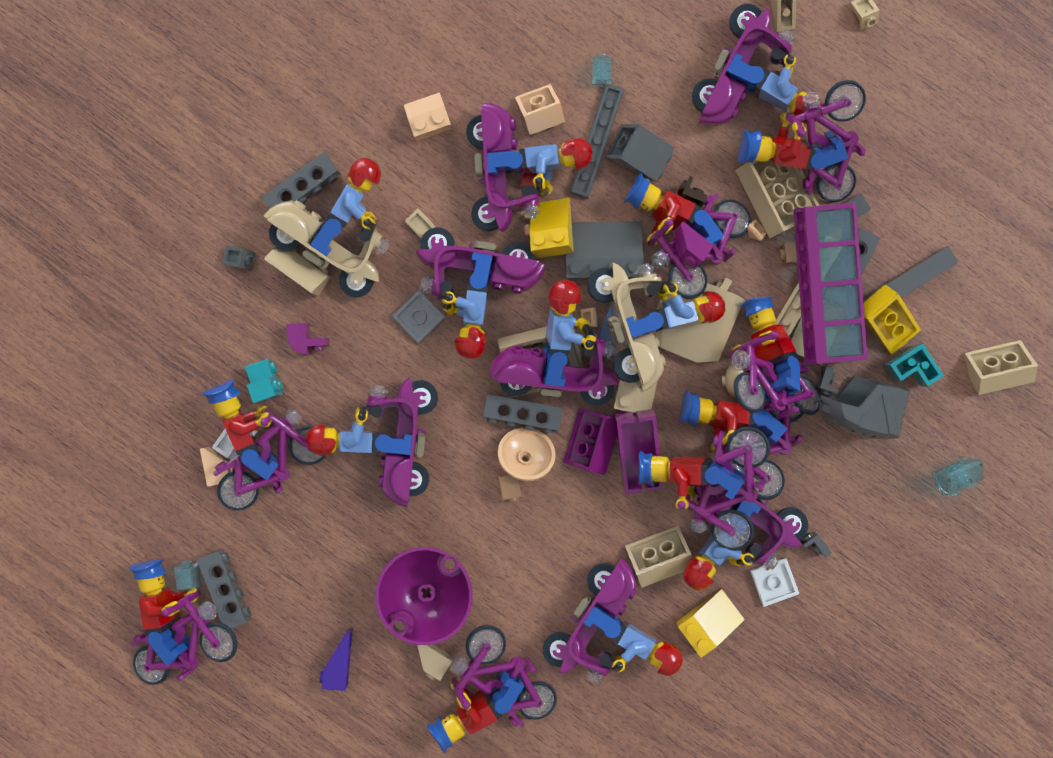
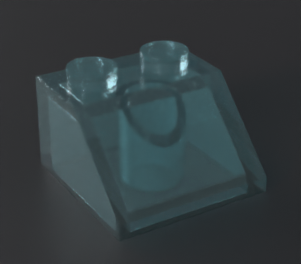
[932,457,984,497]

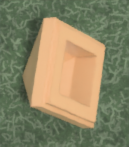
[747,219,767,241]
[581,307,598,327]

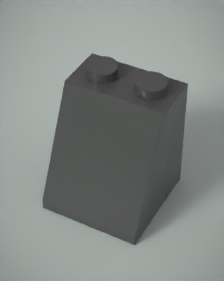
[605,124,675,182]

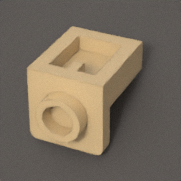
[851,0,880,30]

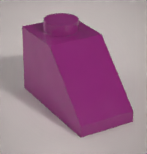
[673,222,714,270]

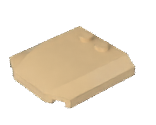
[650,271,744,363]

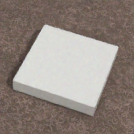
[749,557,799,607]

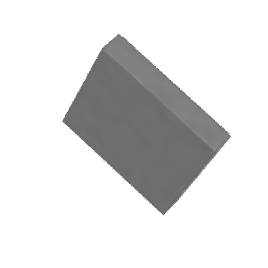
[392,290,446,344]

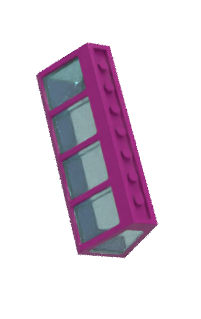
[793,203,867,364]

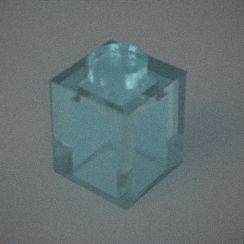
[592,54,612,85]
[174,560,201,591]

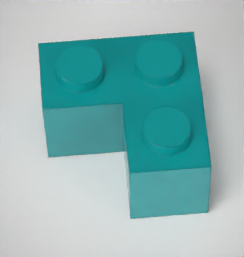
[884,343,944,387]
[245,359,284,403]

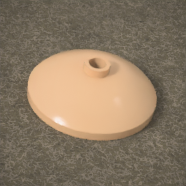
[498,428,555,481]

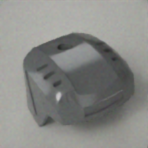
[819,376,911,440]

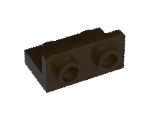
[677,176,707,207]

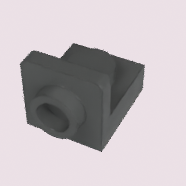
[222,245,256,271]
[816,366,839,396]
[800,532,832,557]

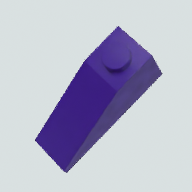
[319,629,353,691]

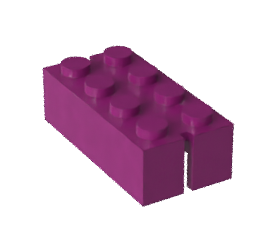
[615,409,664,494]

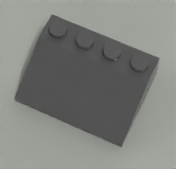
[565,221,644,280]

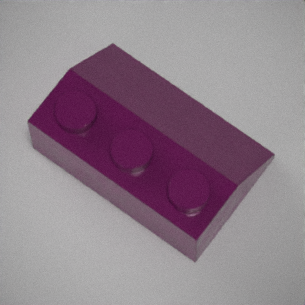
[563,408,617,475]

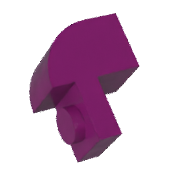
[286,323,329,355]

